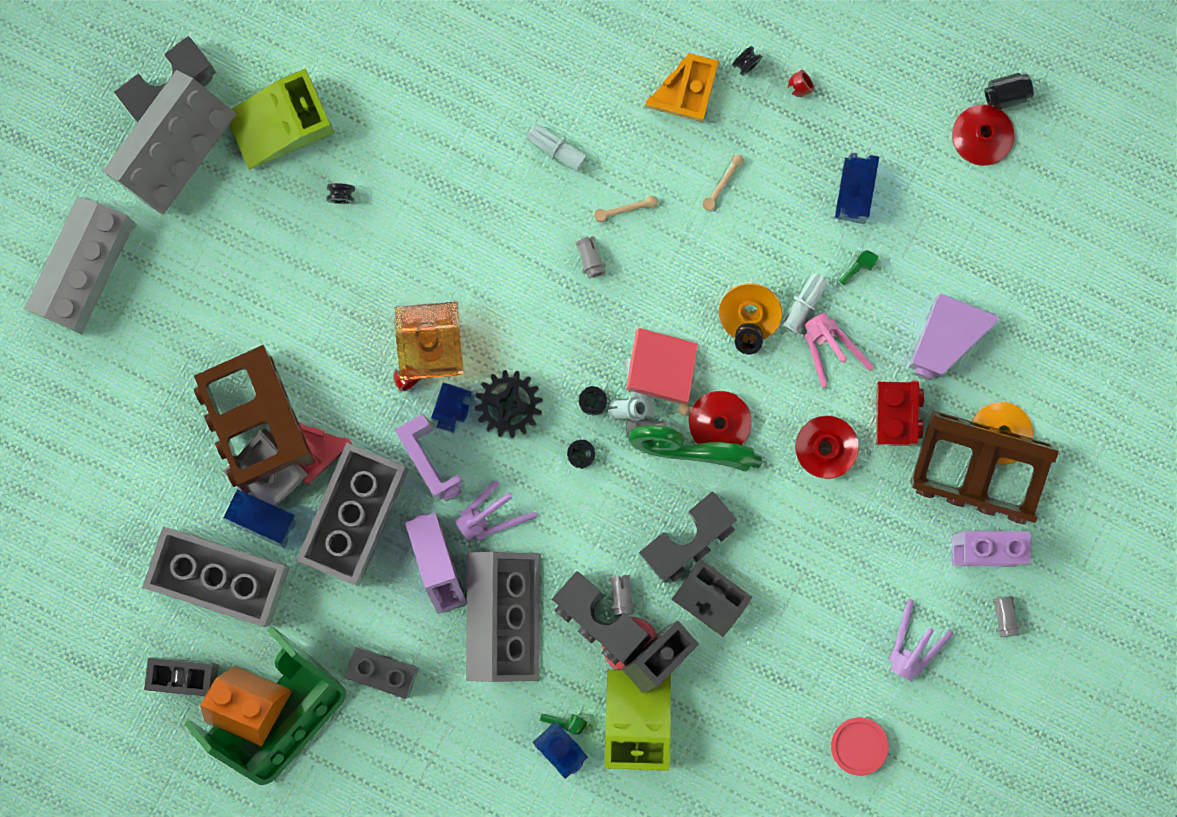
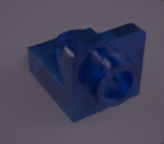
[532,721,588,779]

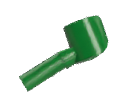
[838,250,878,286]
[540,713,587,735]

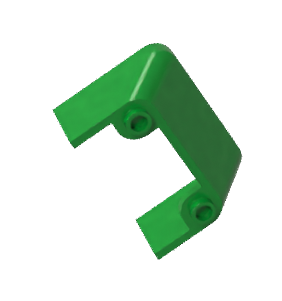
[184,626,346,785]

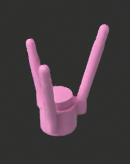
[804,313,873,387]

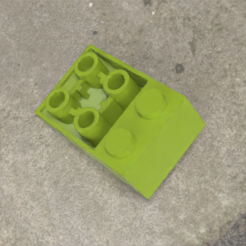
[229,68,334,170]
[604,670,671,771]

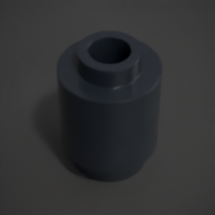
[984,72,1034,111]

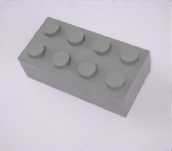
[102,70,237,215]
[296,442,409,586]
[142,526,290,627]

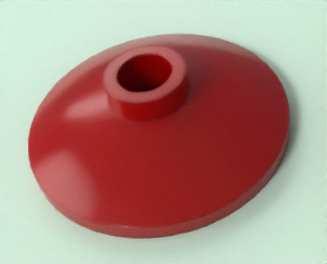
[952,104,1014,166]
[689,391,752,445]
[795,416,859,479]

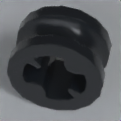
[732,46,763,76]
[326,183,355,204]
[734,323,763,355]
[579,386,607,416]
[567,439,595,469]

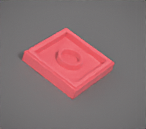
[626,328,698,405]

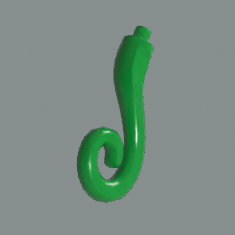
[628,425,762,472]

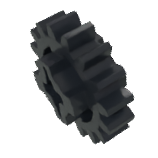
[474,370,543,439]

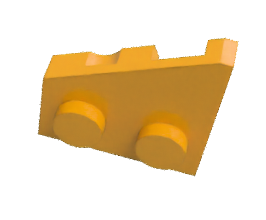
[645,53,719,122]

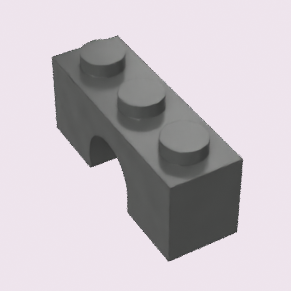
[114,35,217,123]
[639,491,737,583]
[552,571,652,665]

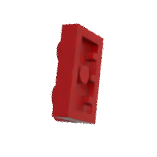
[876,380,924,446]

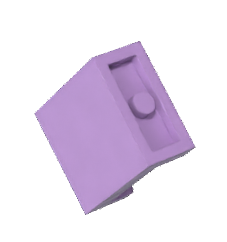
[395,413,465,502]
[952,531,1031,567]

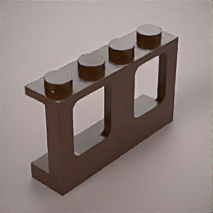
[194,345,316,495]
[910,410,1059,524]

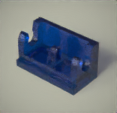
[834,153,879,224]
[223,489,296,549]

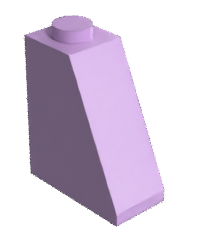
[908,294,999,380]
[405,513,467,614]

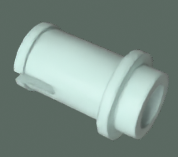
[608,396,648,421]

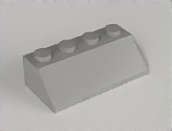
[24,196,135,335]
[466,552,540,682]

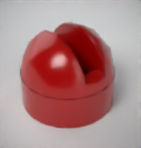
[788,70,814,97]
[393,365,421,392]

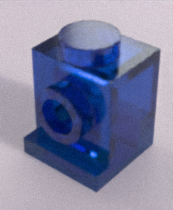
[431,382,474,433]

